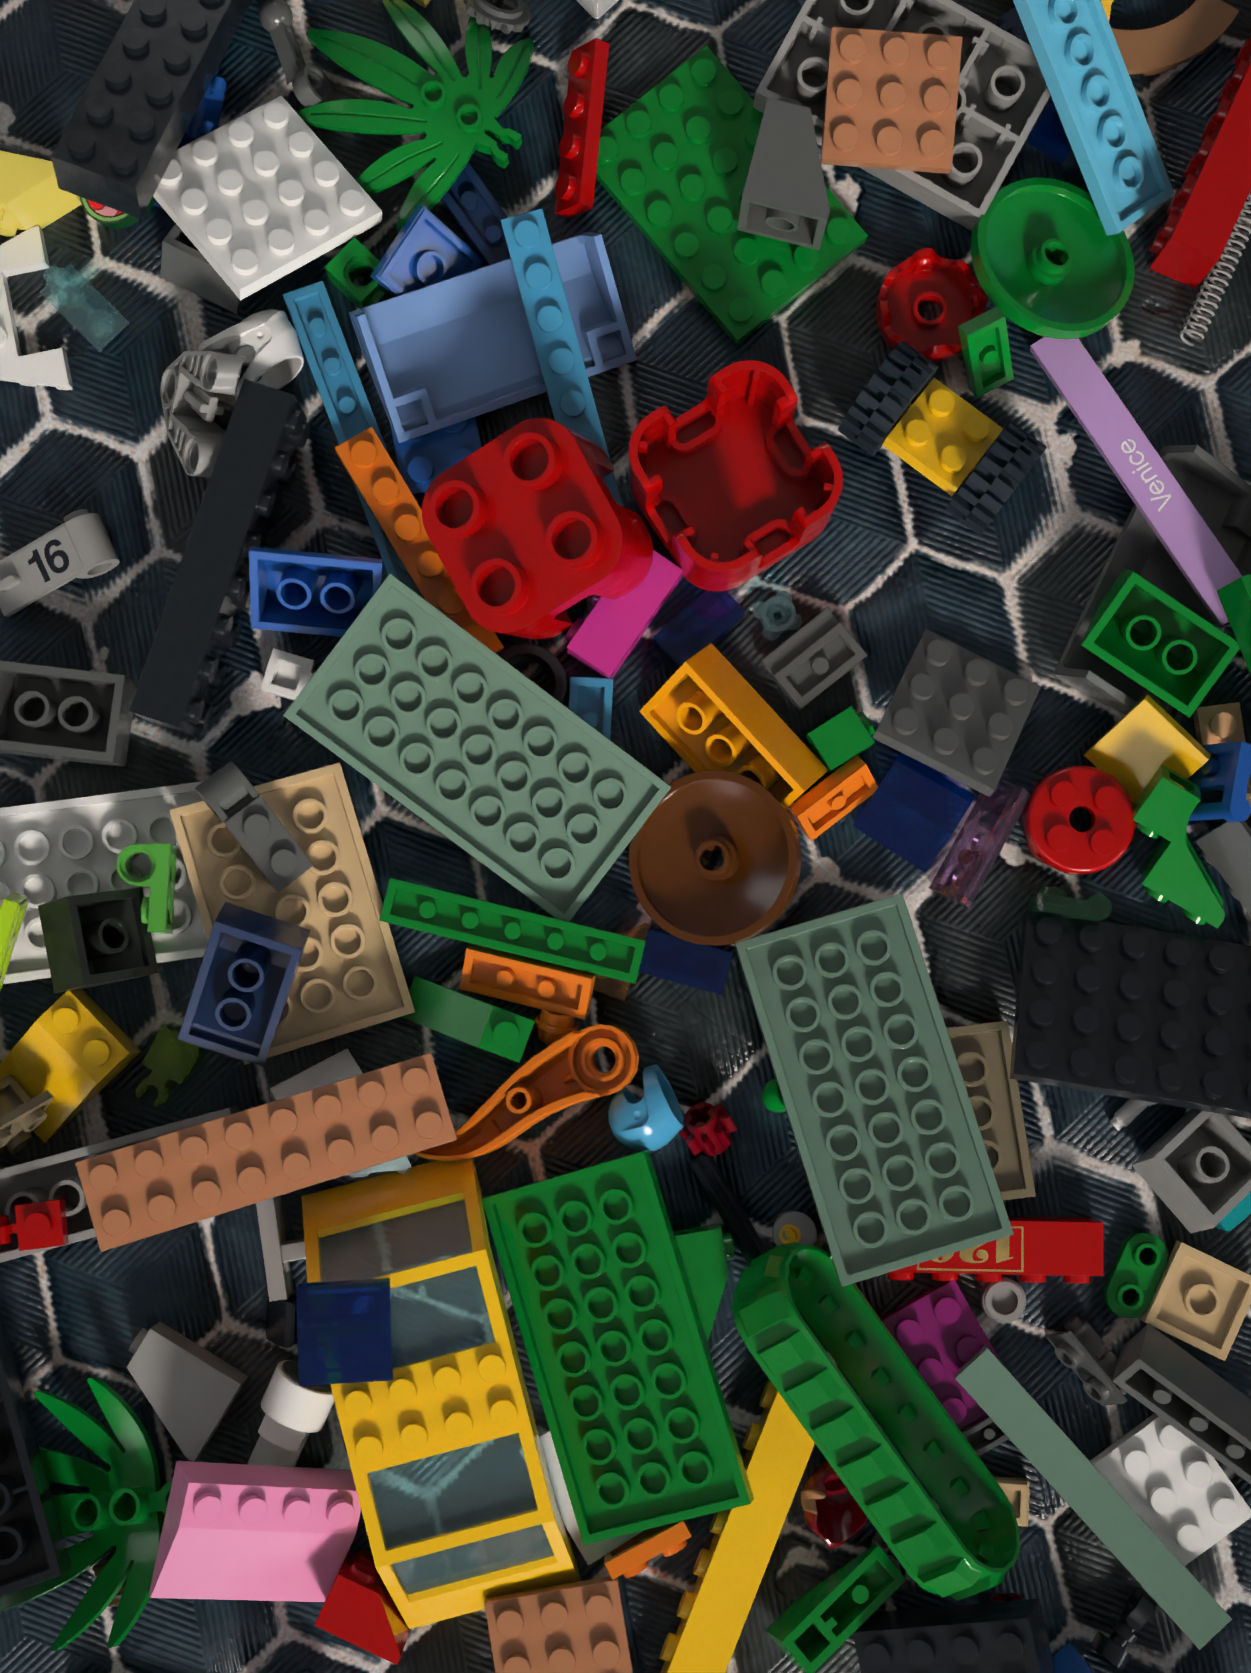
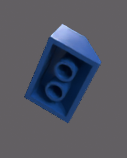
[249,547,388,637]

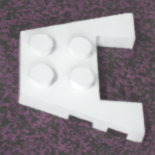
[0,226,73,390]

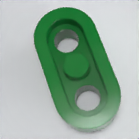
[1103,1231,1168,1318]

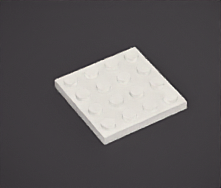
[153,95,382,301]

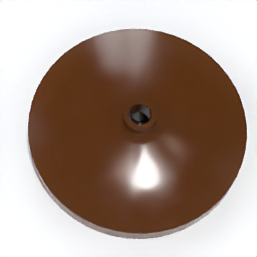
[629,770,801,945]

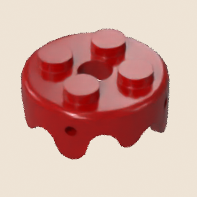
[876,248,987,363]
[1022,766,1135,875]

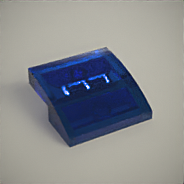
[853,752,976,873]
[297,1278,393,1386]

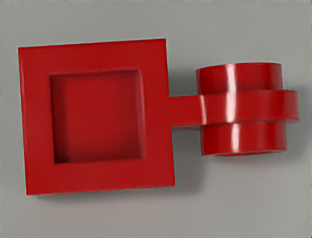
[0,1198,69,1251]

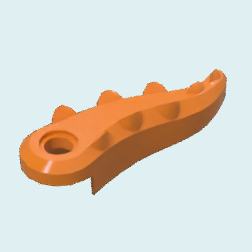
[414,1024,639,1161]

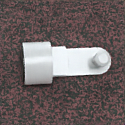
[247,1360,334,1467]

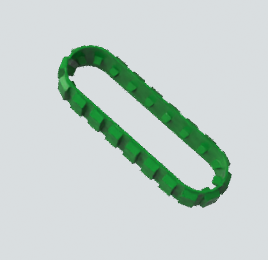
[732,1242,1020,1601]

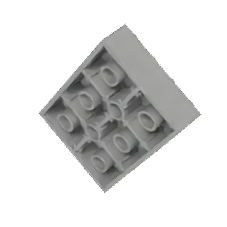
[753,0,1050,231]

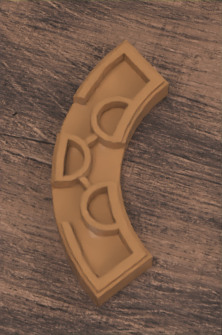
[1111,0,1239,76]

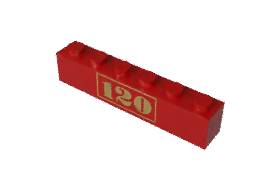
[887,1216,1104,1284]

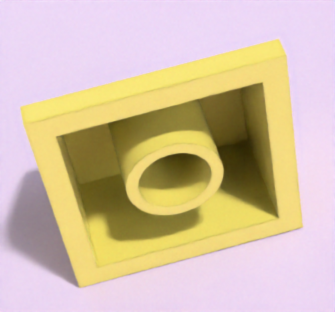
[0,150,82,237]

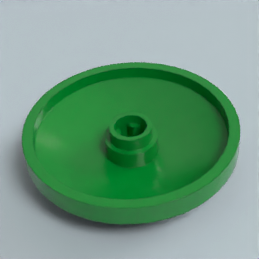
[971,177,1135,340]

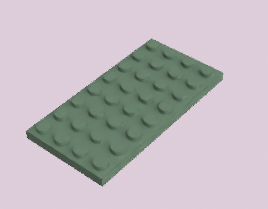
[283,574,671,922]
[735,893,1014,1287]

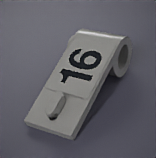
[0,509,120,617]

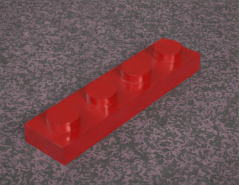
[555,38,609,219]

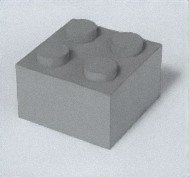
[1132,1109,1251,1233]

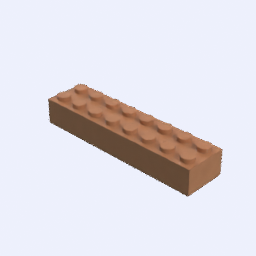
[75,1053,457,1252]

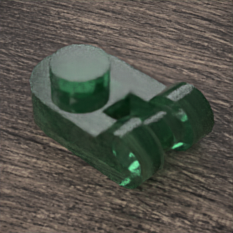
[1028,886,1112,921]

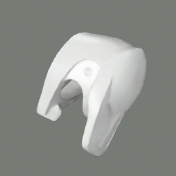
[198,309,304,401]

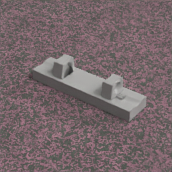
[256,1195,306,1302]

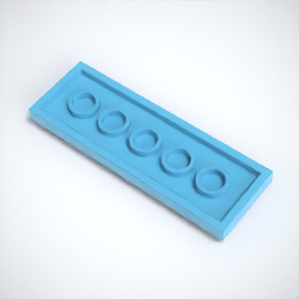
[1013,0,1175,236]

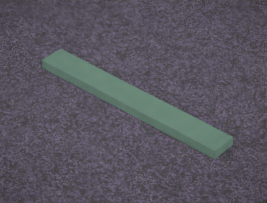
[953,1346,1232,1650]

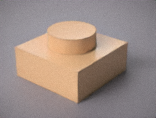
[1193,702,1246,746]

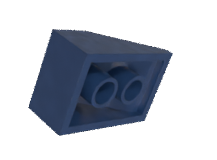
[178,902,311,1067]

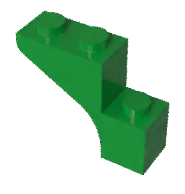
[1133,764,1225,929]

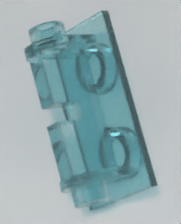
[40,263,129,352]

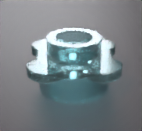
[752,591,802,641]

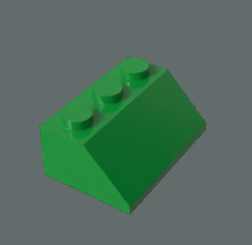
[1080,568,1240,718]

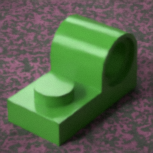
[116,843,177,934]

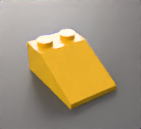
[0,989,141,1143]

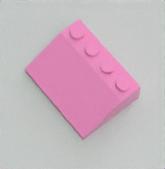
[149,1461,361,1602]

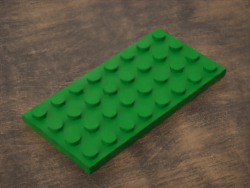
[482,1149,754,1545]

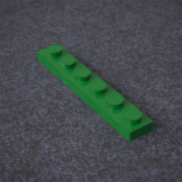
[379,878,646,984]

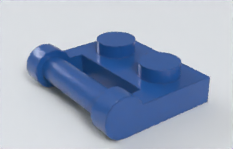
[1187,741,1251,826]

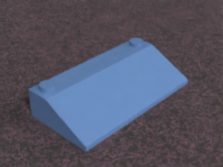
[349,232,637,443]

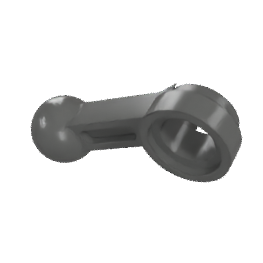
[259,0,334,107]

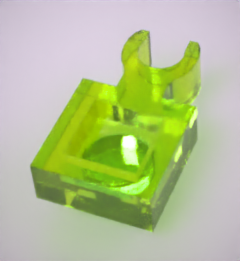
[136,1025,202,1106]

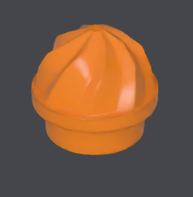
[535,1009,578,1046]

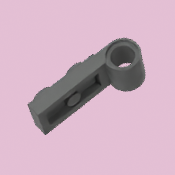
[195,761,314,893]

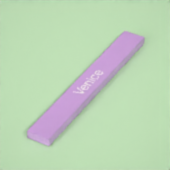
[1030,337,1242,629]

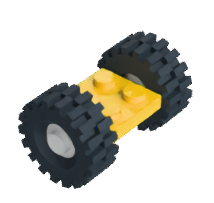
[838,341,1047,536]

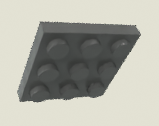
[872,629,1041,797]

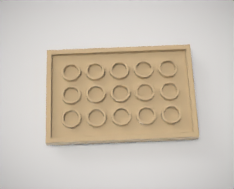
[169,762,415,1065]

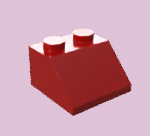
[314,1549,410,1665]

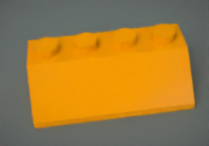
[639,643,828,808]

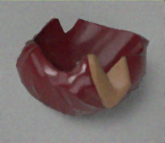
[801,1462,868,1549]

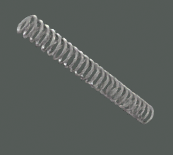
[1179,190,1251,346]

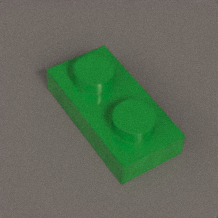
[958,306,1014,398]

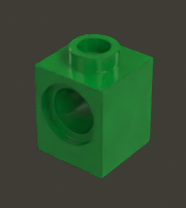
[324,237,393,309]
[804,706,875,774]

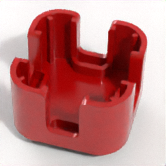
[629,360,843,592]
[422,418,653,640]

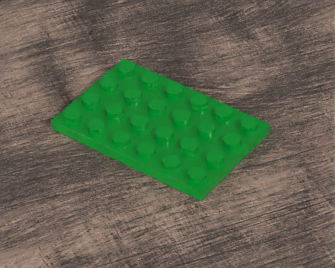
[596,45,868,345]

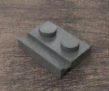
[760,607,867,711]

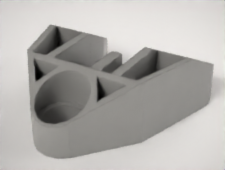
[160,351,244,478]

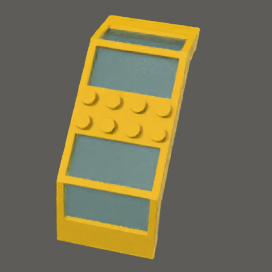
[301,1158,581,1629]

